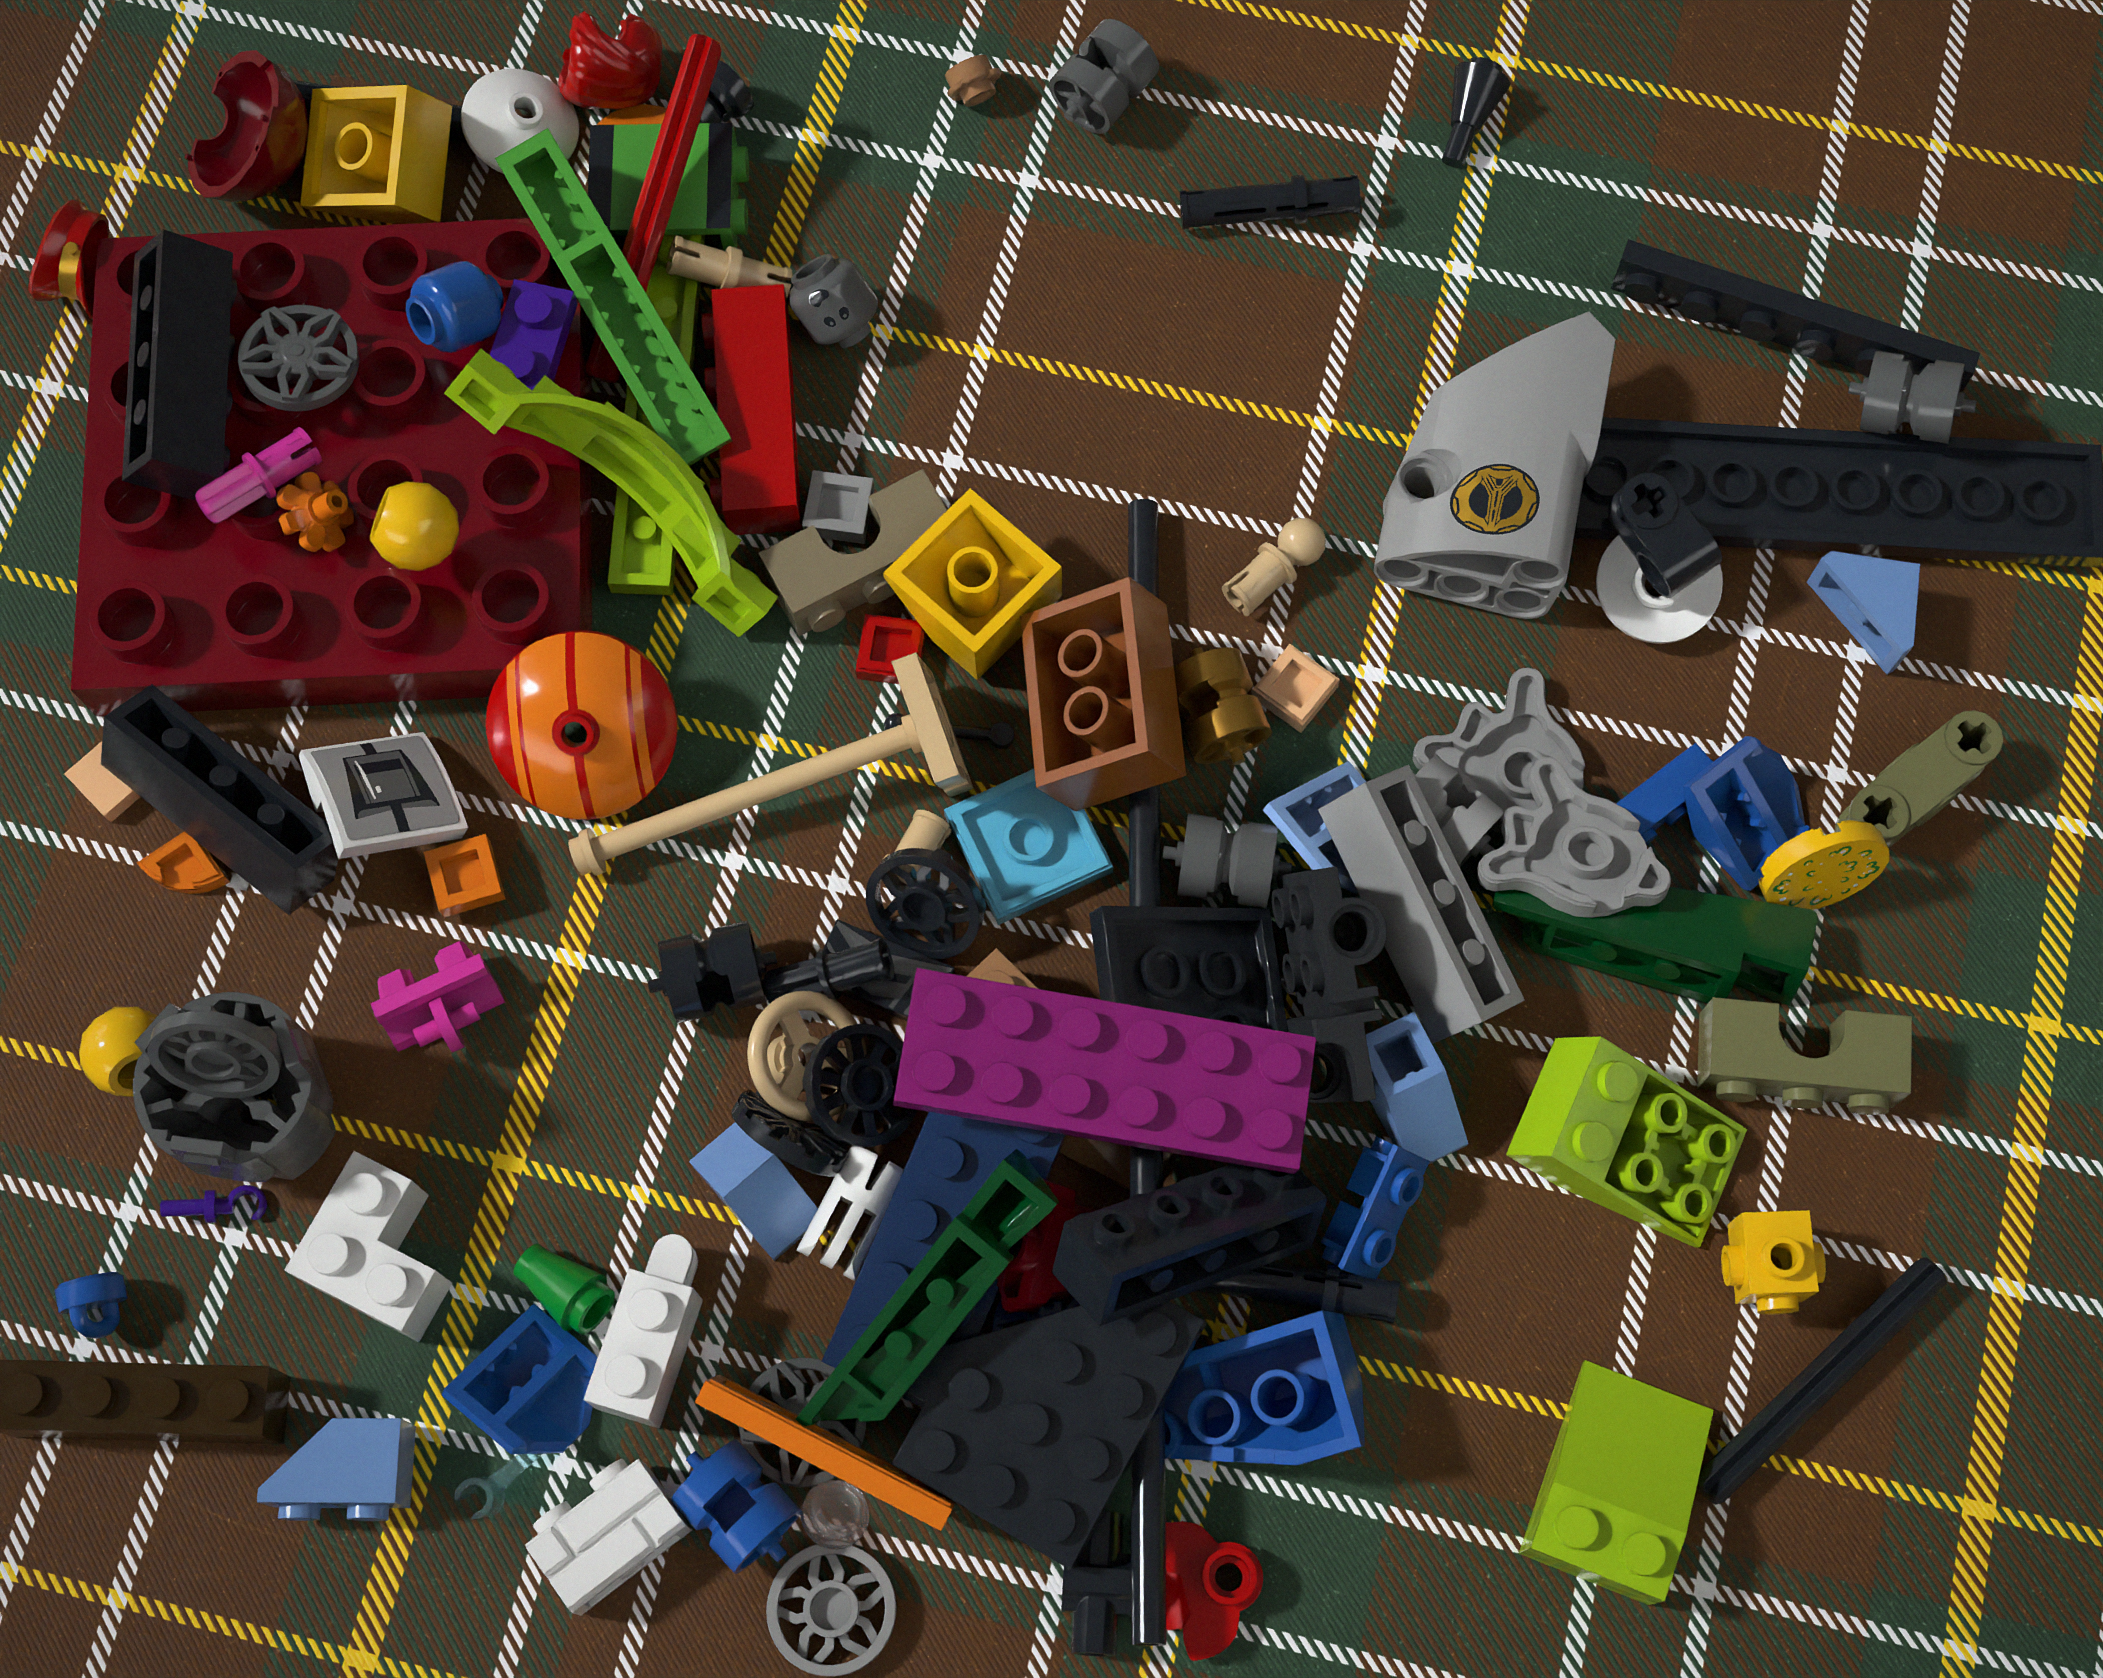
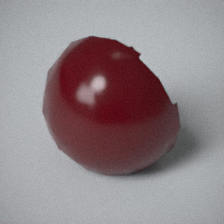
[185,50,309,202]

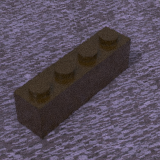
[0,1359,291,1445]

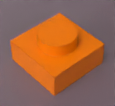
[424,834,506,918]

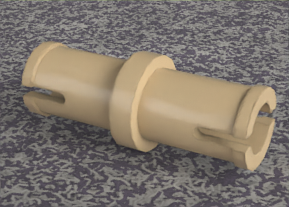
[666,235,792,297]

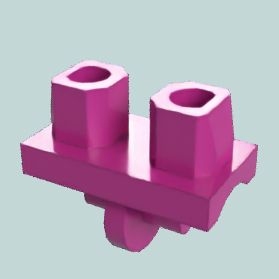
[370,941,505,1053]

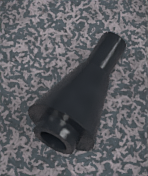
[1441,57,1511,168]

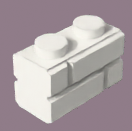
[525,1459,693,1616]

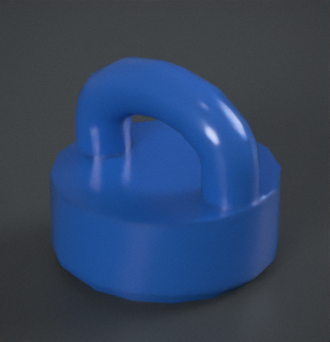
[54,1272,128,1339]

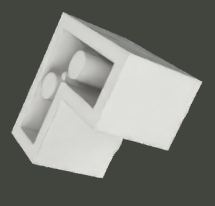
[284,1151,452,1342]

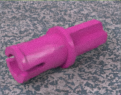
[195,427,322,524]

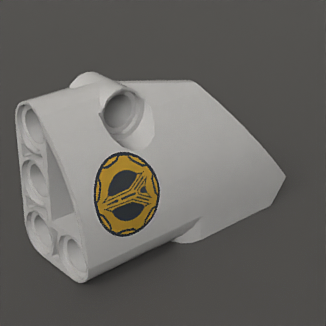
[1374,312,1616,619]

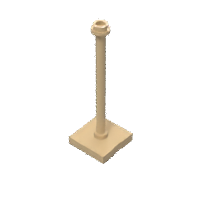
[568,653,974,876]

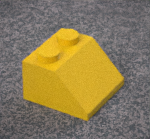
[300,85,452,224]
[883,488,1062,680]

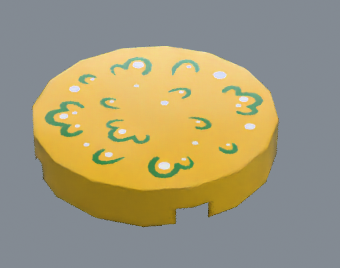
[1758,820,1890,910]

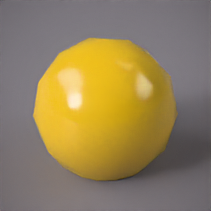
[370,481,459,571]
[79,1007,157,1097]

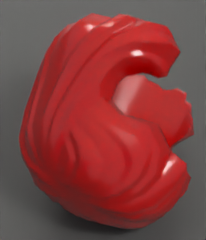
[558,11,663,110]

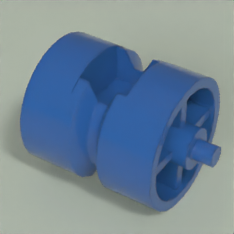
[670,1439,802,1574]

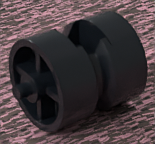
[647,920,778,1024]

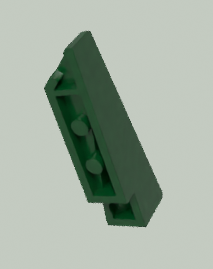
[1492,887,1818,1006]
[795,1149,1060,1426]

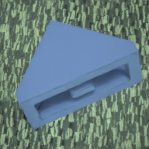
[1807,551,1920,675]
[689,1122,818,1261]

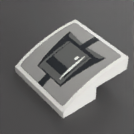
[299,732,468,859]

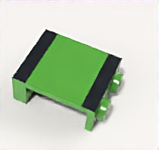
[588,123,749,251]

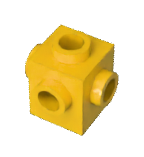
[1721,1210,1826,1314]

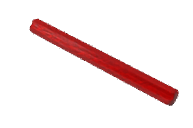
[585,34,722,383]

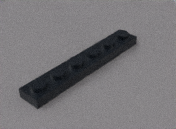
[1610,239,1980,392]

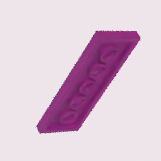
[893,968,1316,1174]

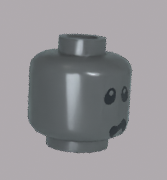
[788,254,878,348]

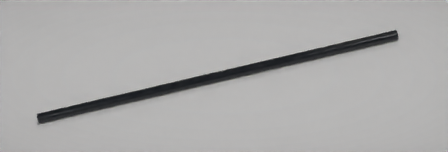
[1128,499,1166,1646]

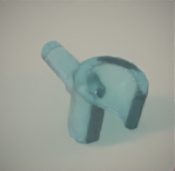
[454,1454,542,1519]

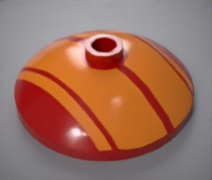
[486,630,678,820]

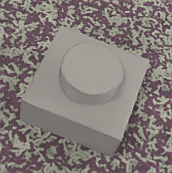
[802,470,875,544]

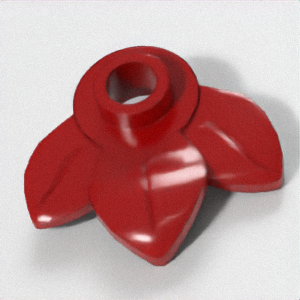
[1166,1521,1263,1661]

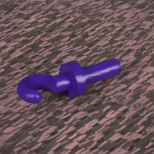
[160,1185,267,1223]

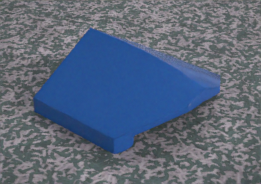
[1683,736,1811,891]
[442,1304,598,1455]

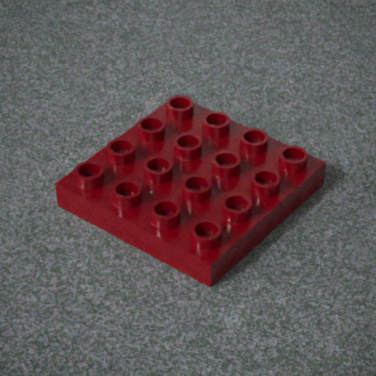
[71,218,592,716]

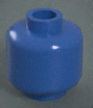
[406,261,504,353]

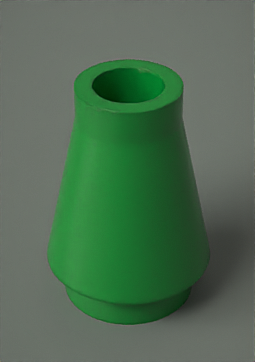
[513,1244,615,1335]

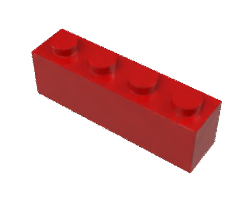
[702,284,802,535]

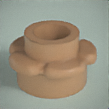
[945,55,1001,107]

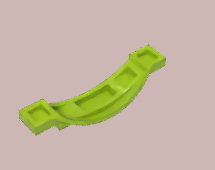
[444,348,778,637]

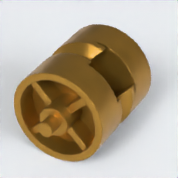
[1174,647,1271,765]

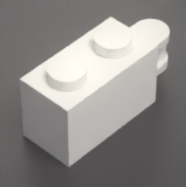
[583,1234,703,1429]

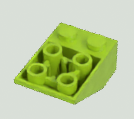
[1506,1036,1747,1248]

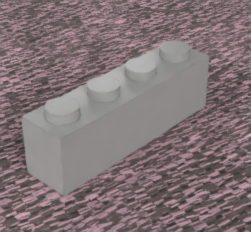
[1318,764,1525,1044]

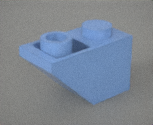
[1366,1012,1468,1164]
[257,1418,416,1521]

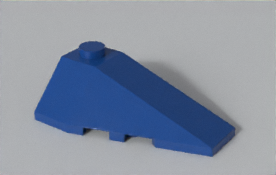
[1165,1310,1365,1465]

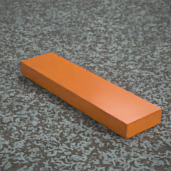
[694,1374,956,1531]

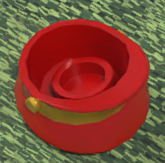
[28,199,109,318]

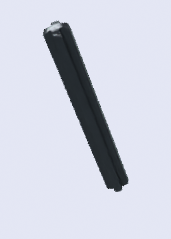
[1697,1257,1948,1505]

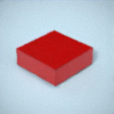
[855,614,927,684]

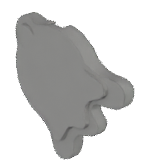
[1412,668,1585,833]
[1477,757,1671,918]

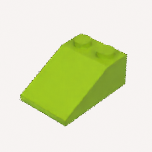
[1518,1360,1714,1605]

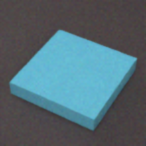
[944,769,1113,925]

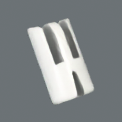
[796,1146,904,1281]

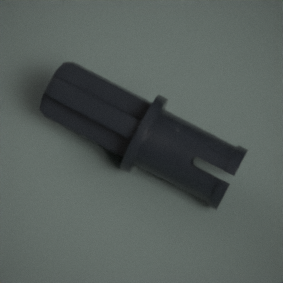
[762,938,894,1004]

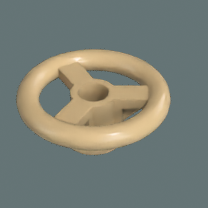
[747,991,867,1122]

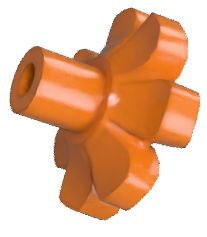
[276,472,354,552]

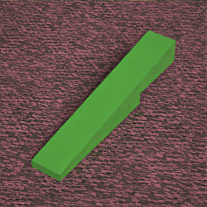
[495,128,733,466]

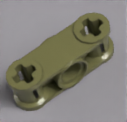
[1835,710,2003,848]

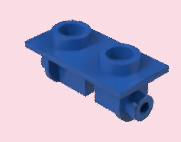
[1321,1136,1430,1279]

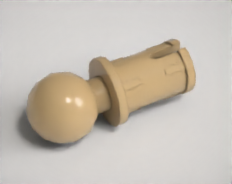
[1222,518,1326,616]

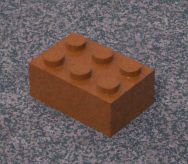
[1020,576,1186,811]

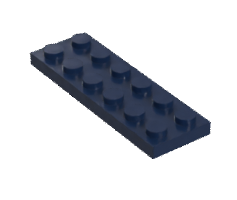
[821,1112,1067,1408]

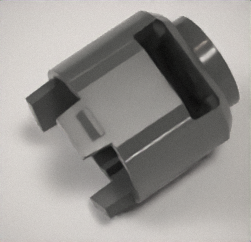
[133,992,336,1182]

